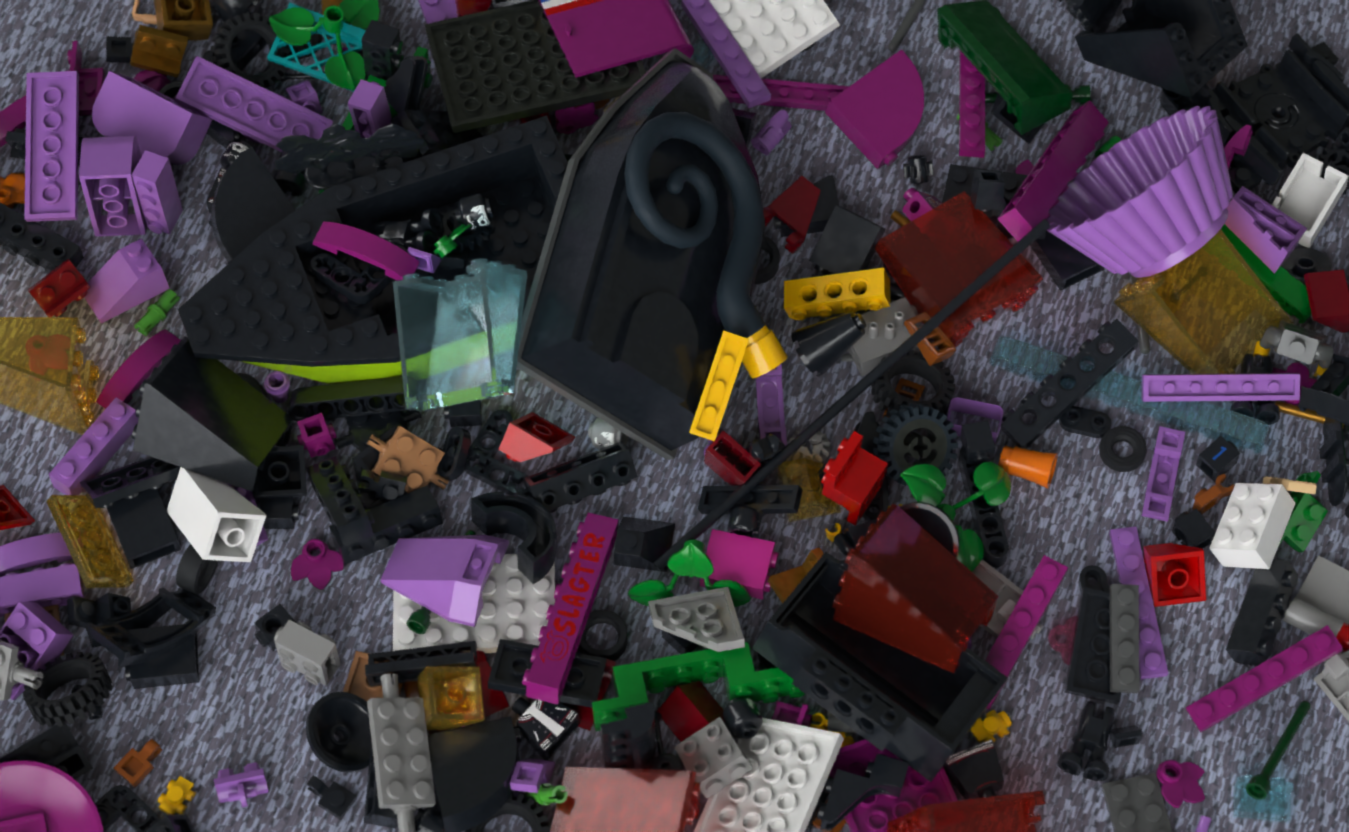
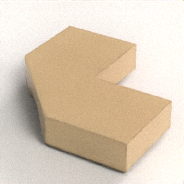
[1263,476,1317,494]

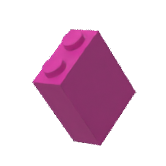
[700,529,779,600]

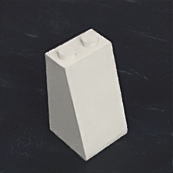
[166,467,266,562]

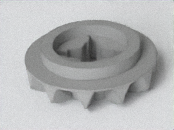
[789,427,830,467]

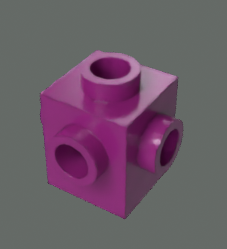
[297,413,337,458]

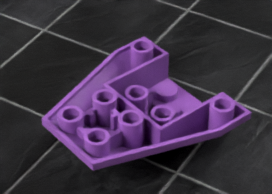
[381,535,509,627]

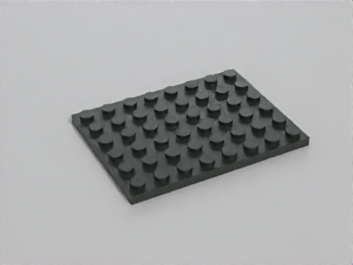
[425,0,646,134]

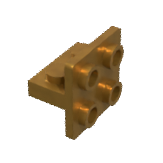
[130,25,188,77]

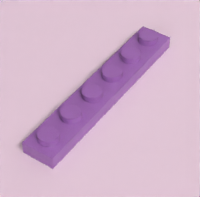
[681,0,771,109]
[1141,373,1300,402]
[1109,526,1168,679]

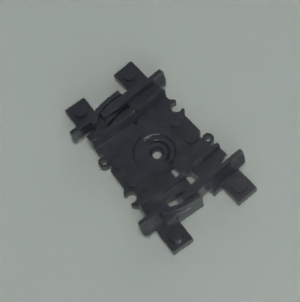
[1170,34,1349,193]

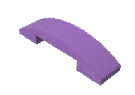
[755,363,787,446]
[1142,426,1185,522]
[0,532,84,577]

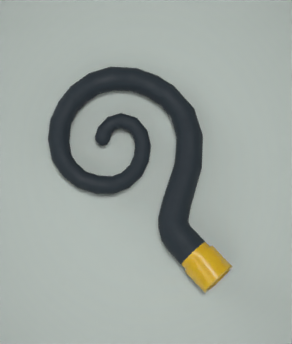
[625,112,788,378]

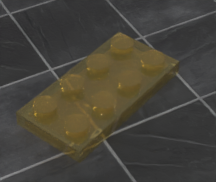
[46,495,134,588]

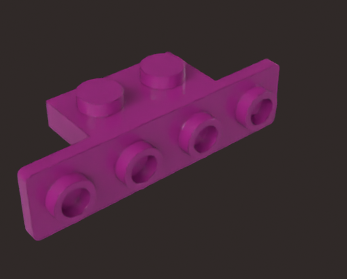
[68,41,105,116]

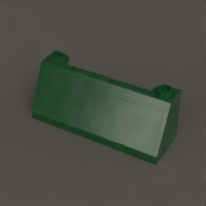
[937,0,1073,135]

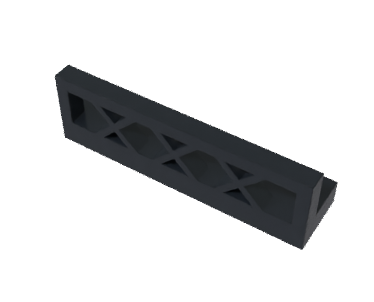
[365,641,478,687]

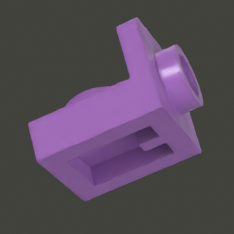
[285,80,323,114]

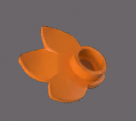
[0,172,25,209]

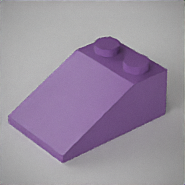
[84,239,170,324]

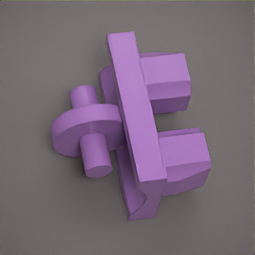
[214,762,269,808]

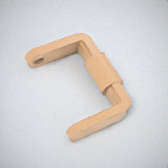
[132,0,157,25]

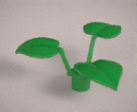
[269,0,380,90]
[900,462,1011,577]
[627,540,752,607]

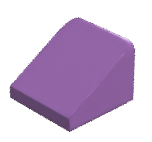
[407,247,441,273]

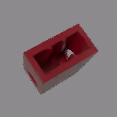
[704,430,761,486]

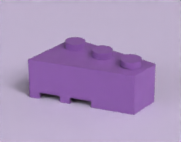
[1225,186,1307,274]

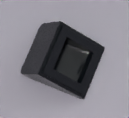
[1110,725,1143,748]

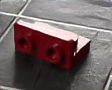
[28,259,90,318]

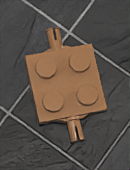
[367,426,449,493]

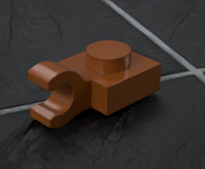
[1192,474,1235,515]
[113,739,163,788]

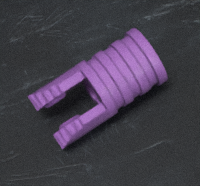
[751,109,792,155]

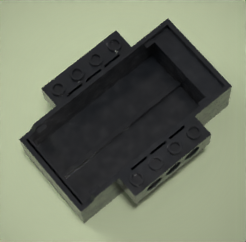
[752,552,1008,782]

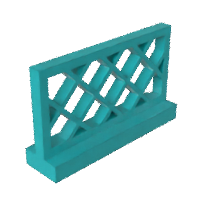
[267,3,366,92]

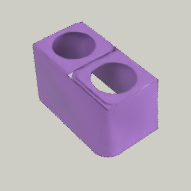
[947,397,1003,443]

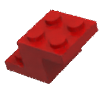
[821,431,888,525]

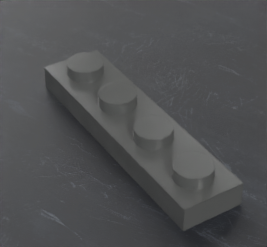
[1110,584,1139,694]

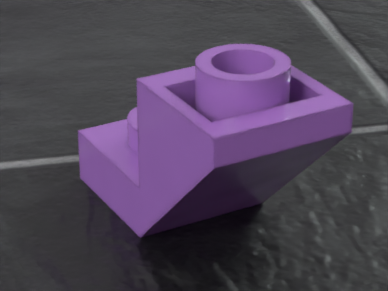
[510,758,555,793]

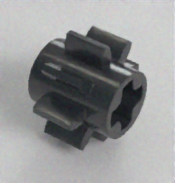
[903,155,934,184]

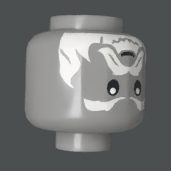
[588,418,629,449]

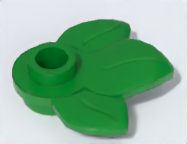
[433,224,472,258]

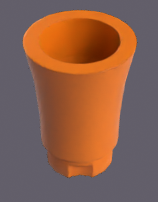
[998,446,1058,489]

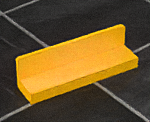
[689,330,749,441]

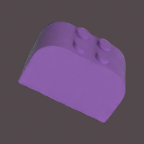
[92,71,213,165]
[79,136,146,236]

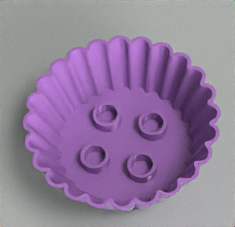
[1046,106,1233,278]

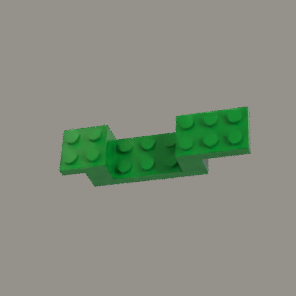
[592,642,805,732]

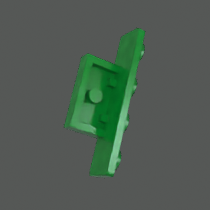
[1278,471,1328,553]

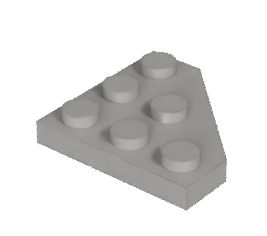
[648,587,745,652]

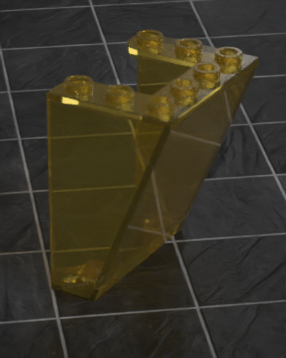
[1114,229,1293,374]
[0,317,99,435]

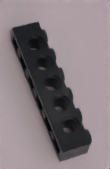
[1001,319,1139,449]

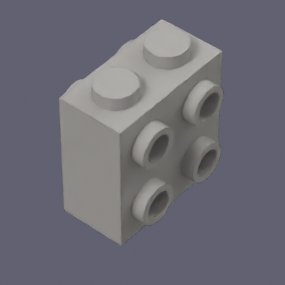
[274,620,341,686]
[674,717,753,799]

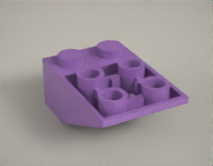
[0,602,73,700]

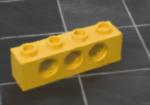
[784,268,891,320]

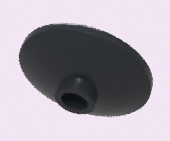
[1281,247,1332,280]

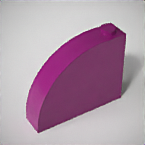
[825,49,924,170]

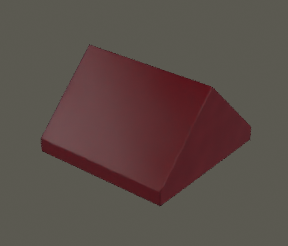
[1304,269,1349,333]
[656,681,725,742]

